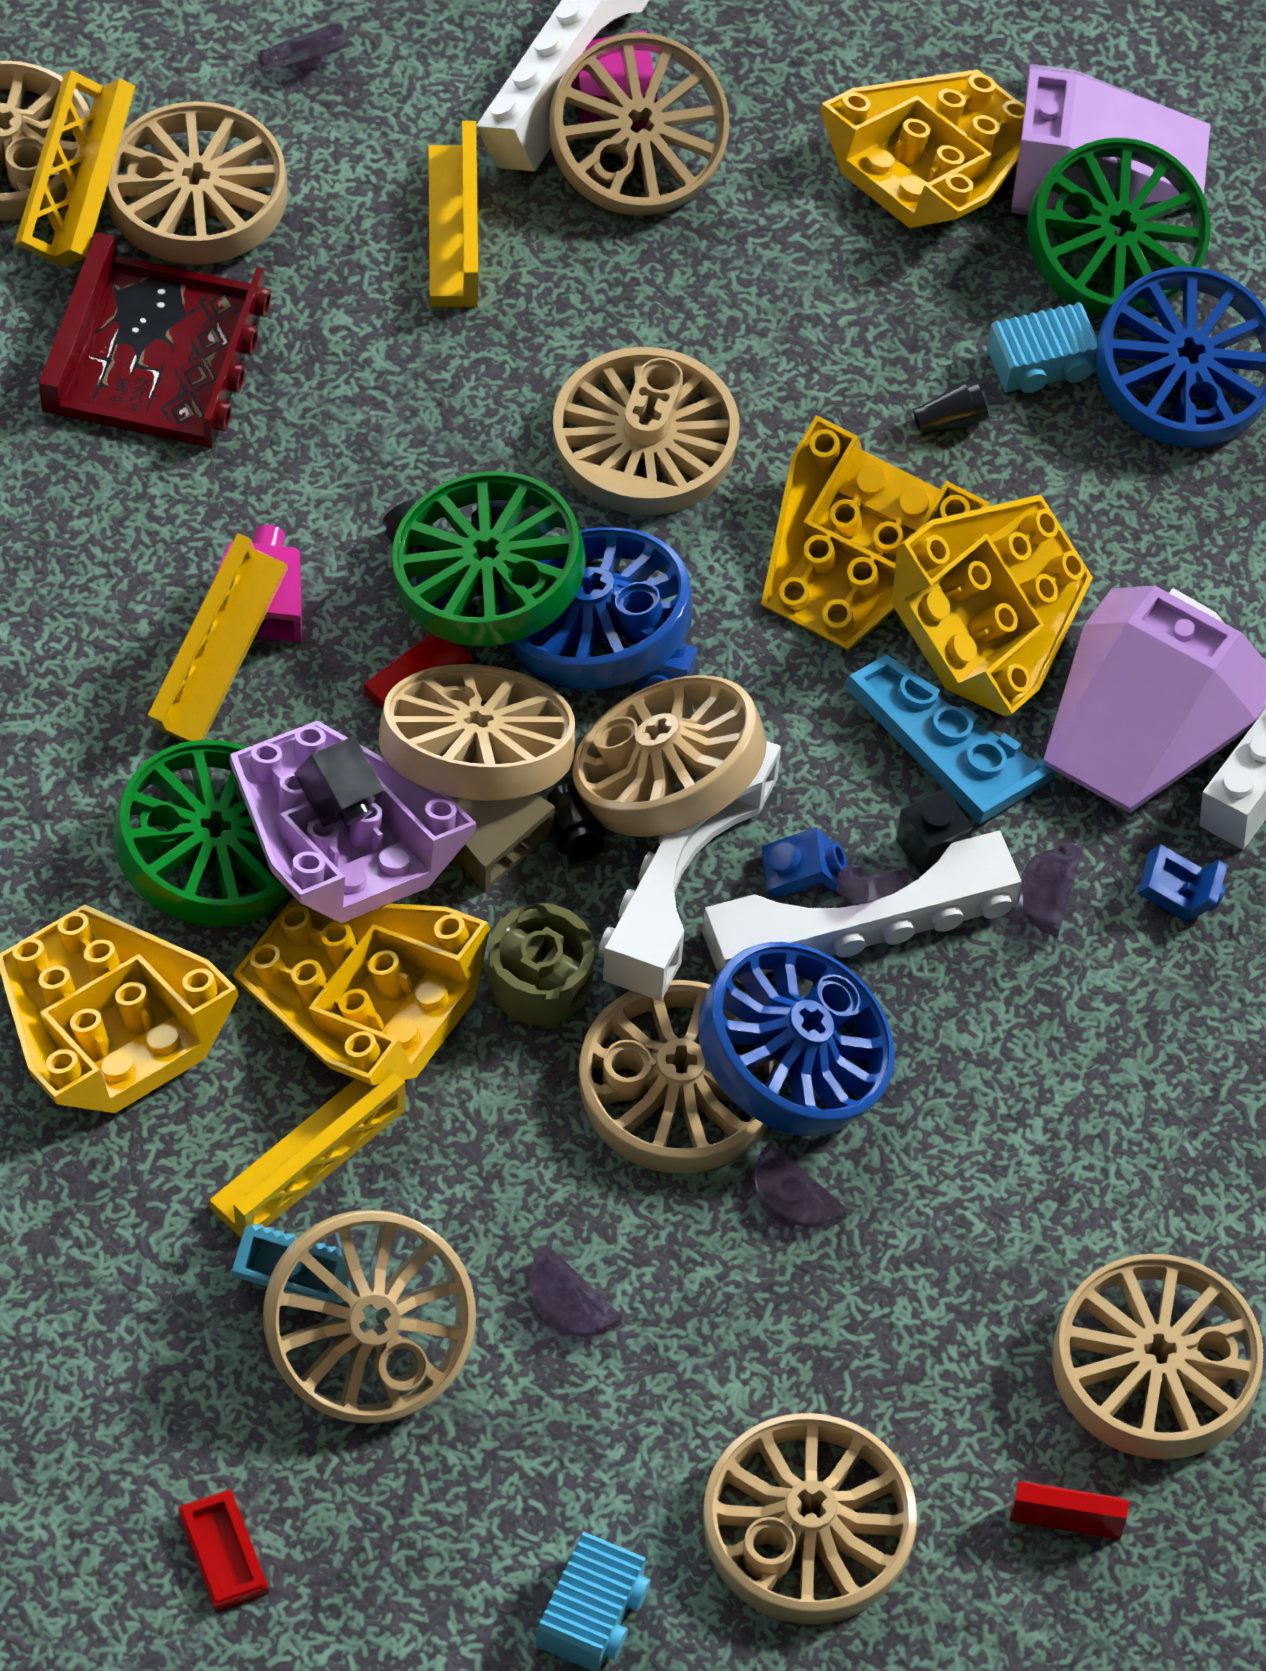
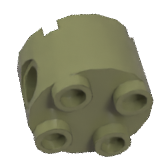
[489,904,594,1029]

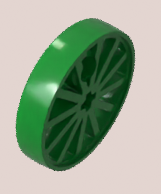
[1027,137,1211,318]
[392,471,586,646]
[113,740,292,927]

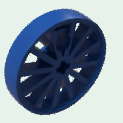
[1094,266,1266,448]
[500,527,693,690]
[698,942,894,1136]

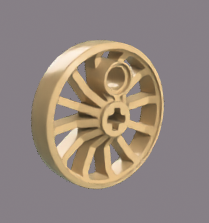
[548,33,729,216]
[0,61,90,221]
[106,102,288,264]
[379,664,575,801]
[572,675,767,837]
[579,980,780,1174]
[263,1210,476,1423]
[1052,1254,1263,1459]
[703,1413,917,1624]

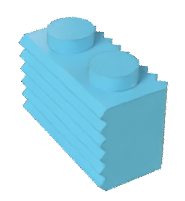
[987,302,1097,393]
[231,1224,359,1302]
[536,1532,651,1671]

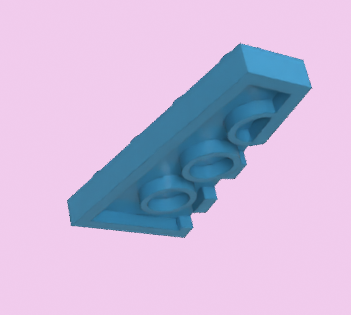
[846,654,1056,825]

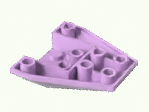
[1010,64,1210,218]
[1043,585,1266,813]
[230,721,477,923]

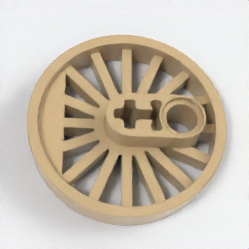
[553,347,740,515]

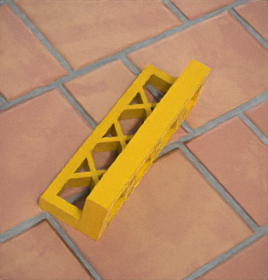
[15,70,136,267]
[429,121,478,307]
[148,533,288,742]
[209,1072,405,1238]

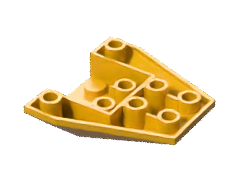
[820,70,1025,228]
[761,415,990,651]
[892,494,1093,717]
[233,898,490,1085]
[0,904,239,1113]

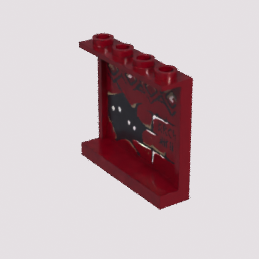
[39,232,271,448]

